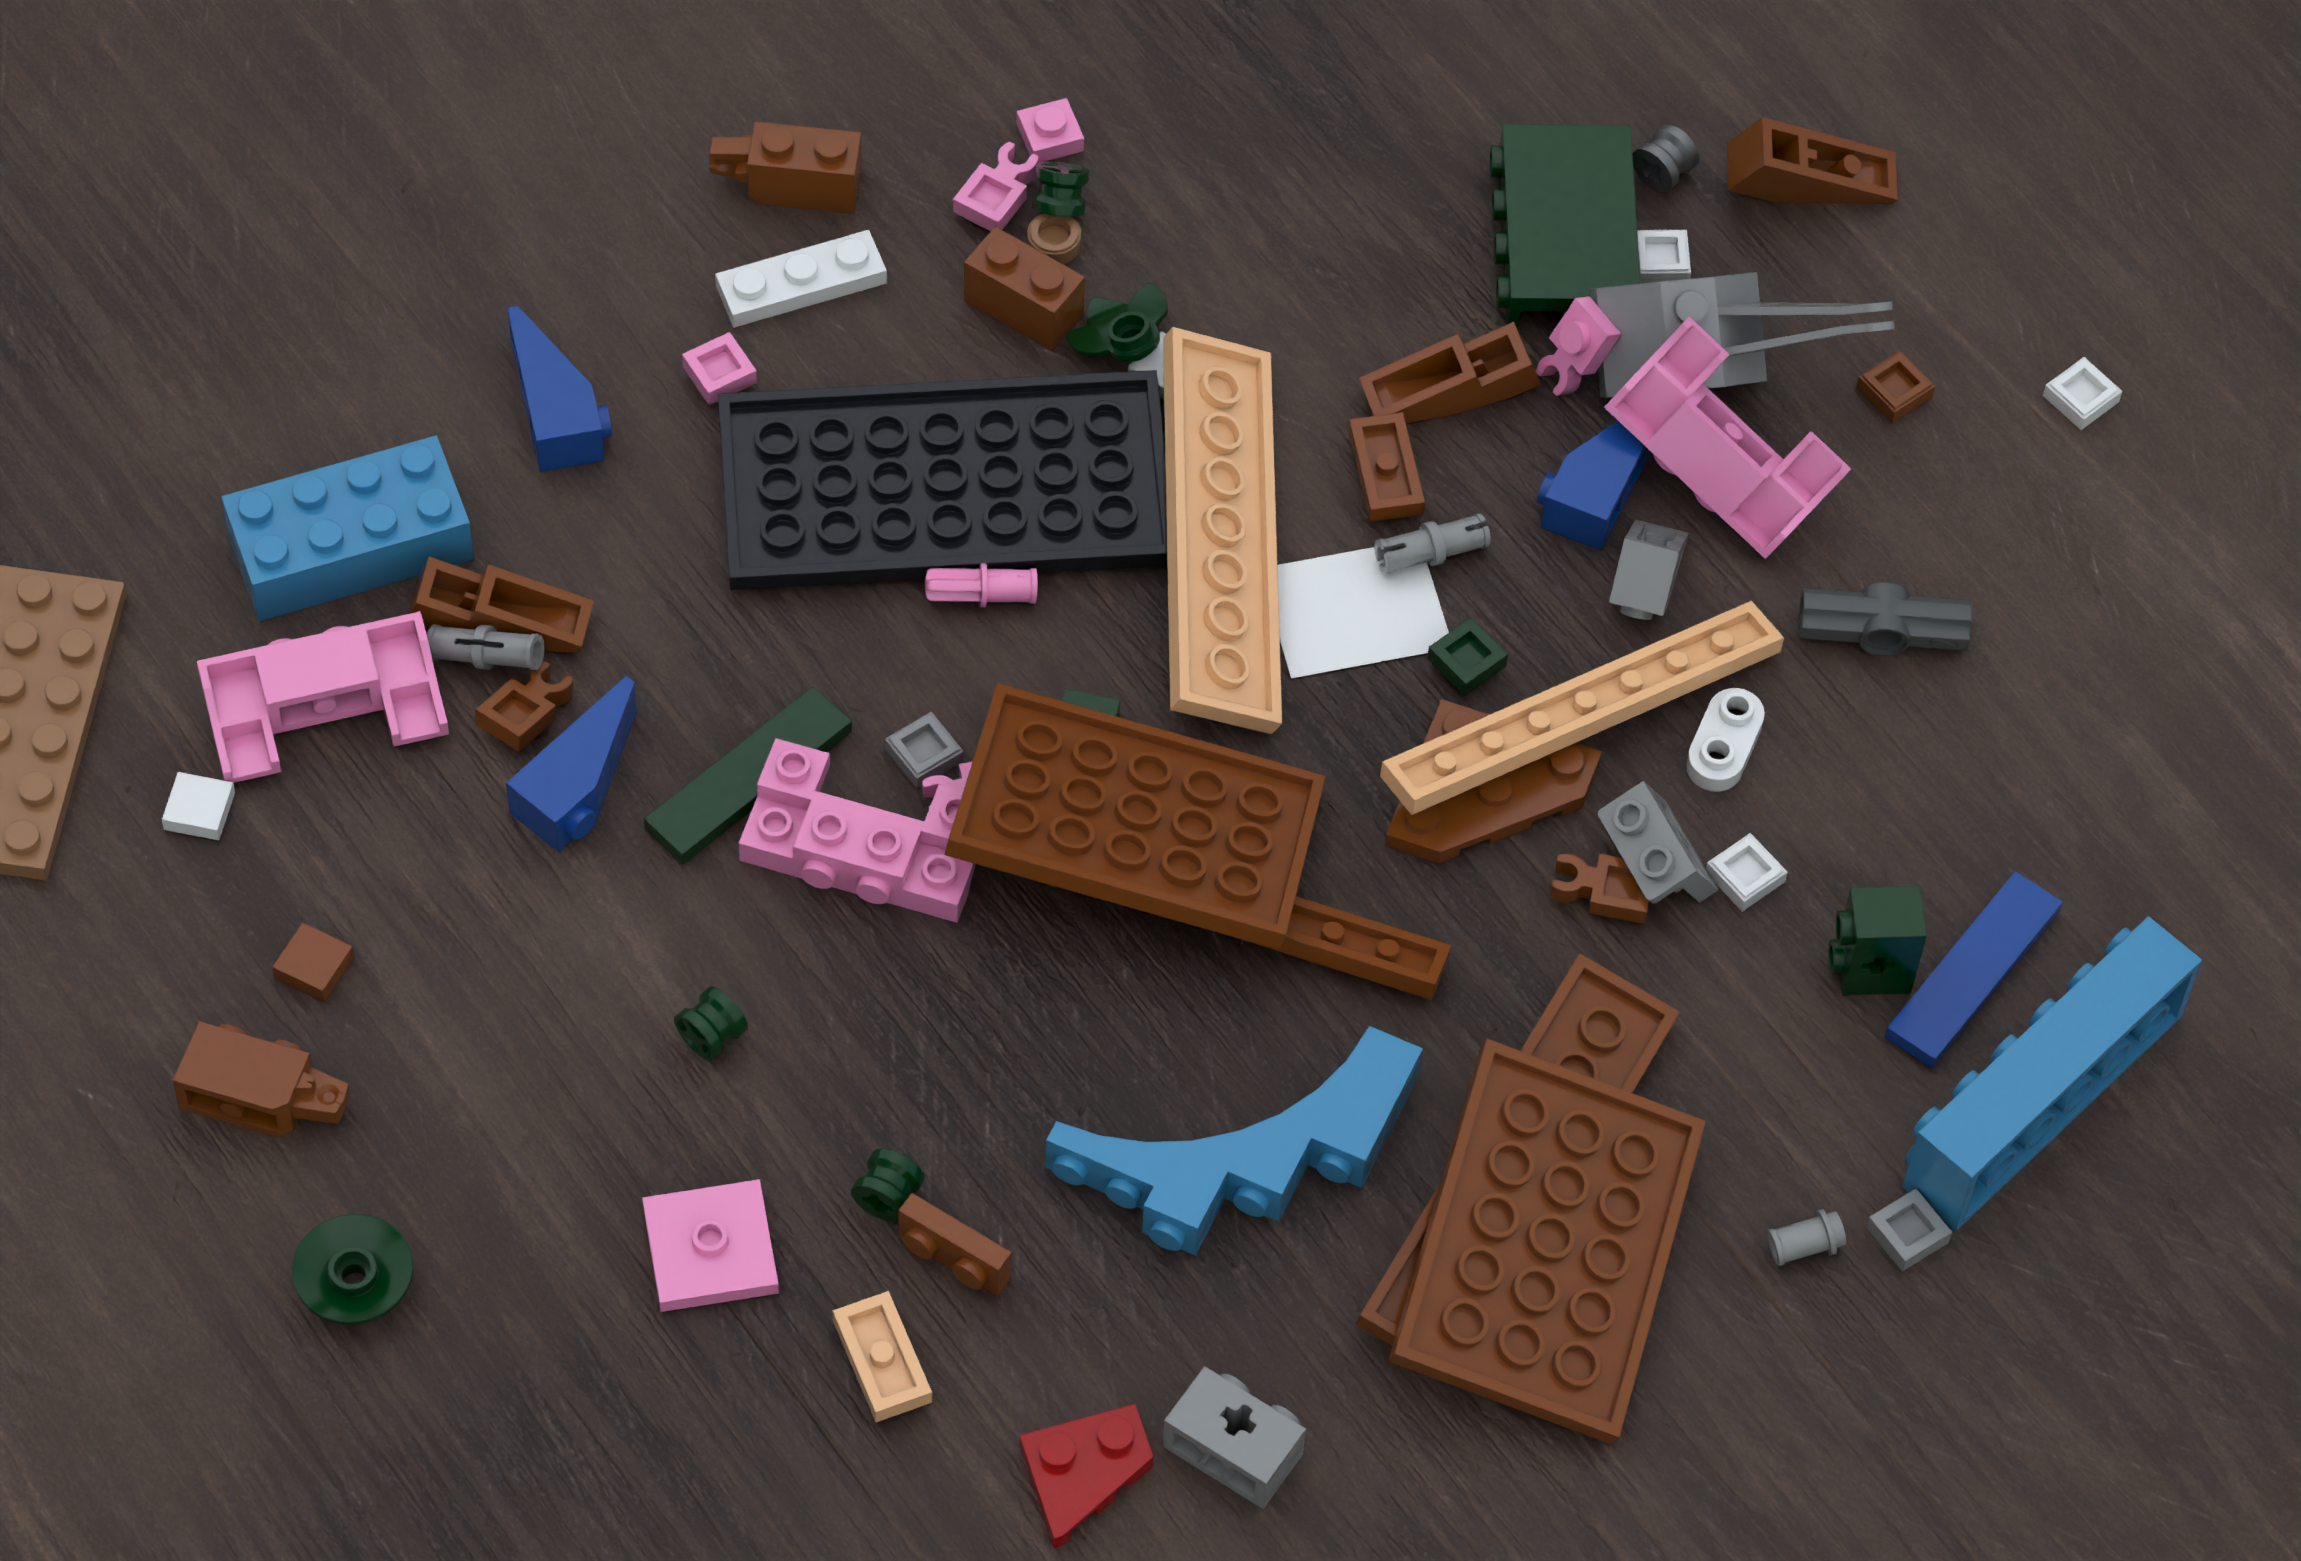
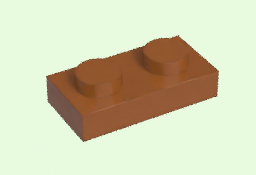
[1348,412,1425,522]
[899,1193,1012,1297]

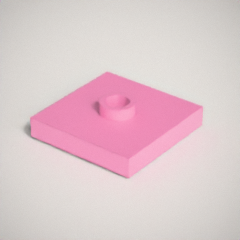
[642,1179,779,1312]

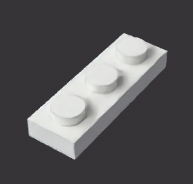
[715,230,887,328]

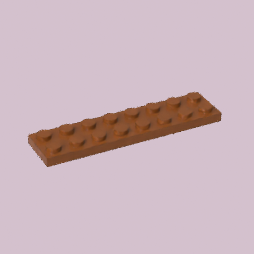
[1356,953,1680,1346]

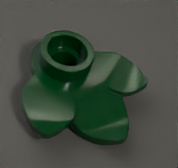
[1065,283,1168,361]

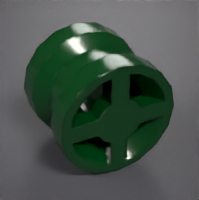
[1032,162,1090,217]
[674,986,748,1061]
[851,1148,925,1222]

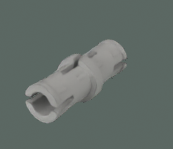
[1374,513,1491,575]
[427,624,544,670]

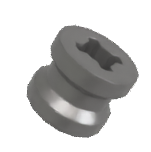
[1632,124,1700,192]

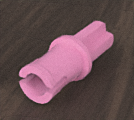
[925,563,1038,608]

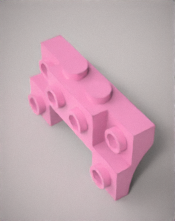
[1604,317,1851,559]
[197,611,449,783]
[739,738,976,923]

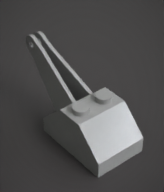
[1590,272,1895,398]

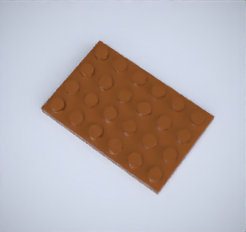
[944,683,1326,950]
[1388,1038,1706,1445]

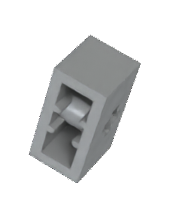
[1162,1366,1306,1509]

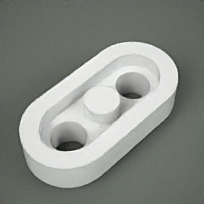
[1686,688,1765,792]

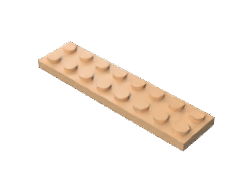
[1163,327,1282,734]

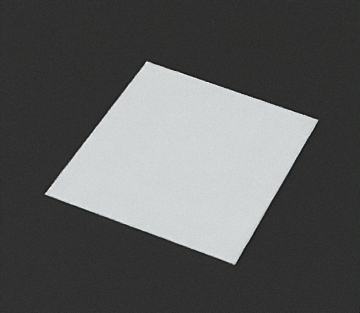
[1277,547,1449,679]

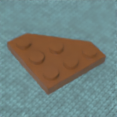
[1385,699,1602,864]

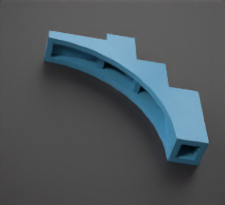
[1045,1026,1423,1256]

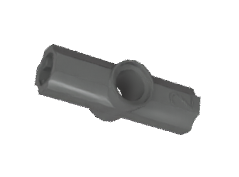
[1798,582,1972,656]

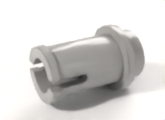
[1766,1209,1846,1266]

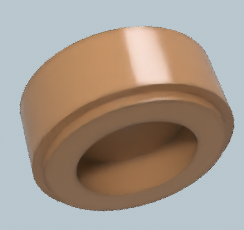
[1027,213,1081,264]

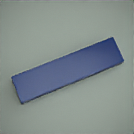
[1885,871,2063,1069]

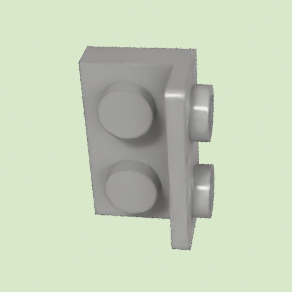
[1598,781,1718,904]

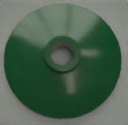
[292,1214,413,1325]

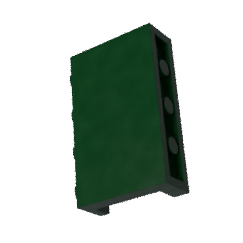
[1489,124,1641,328]

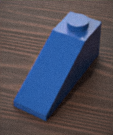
[507,306,612,472]
[1537,421,1651,551]
[506,676,637,852]

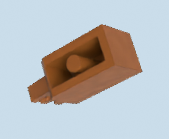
[709,121,862,214]
[173,1021,350,1137]

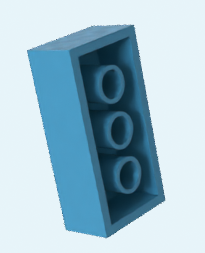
[221,435,474,622]

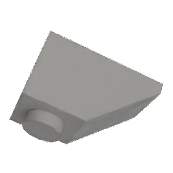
[1609,519,1689,620]

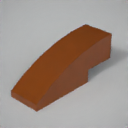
[1359,322,1541,424]
[408,556,594,652]

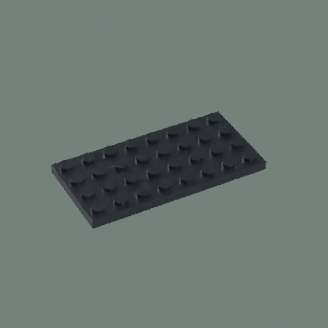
[718,370,1167,590]

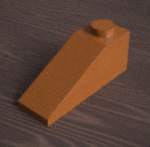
[1727,117,1898,204]

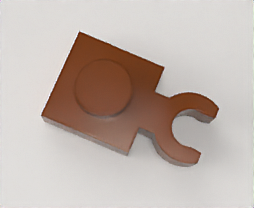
[475,661,573,752]
[1550,853,1649,924]

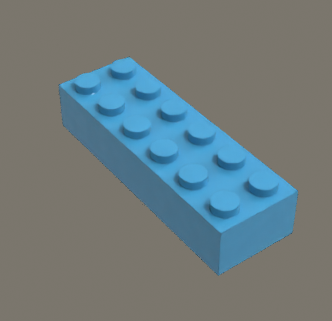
[1902,916,2202,1232]

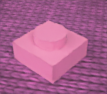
[1016,98,1084,163]
[682,332,757,405]

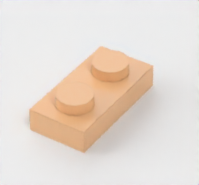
[832,1291,932,1422]

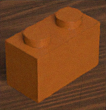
[964,226,1085,351]

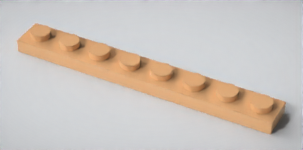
[1380,601,1784,815]

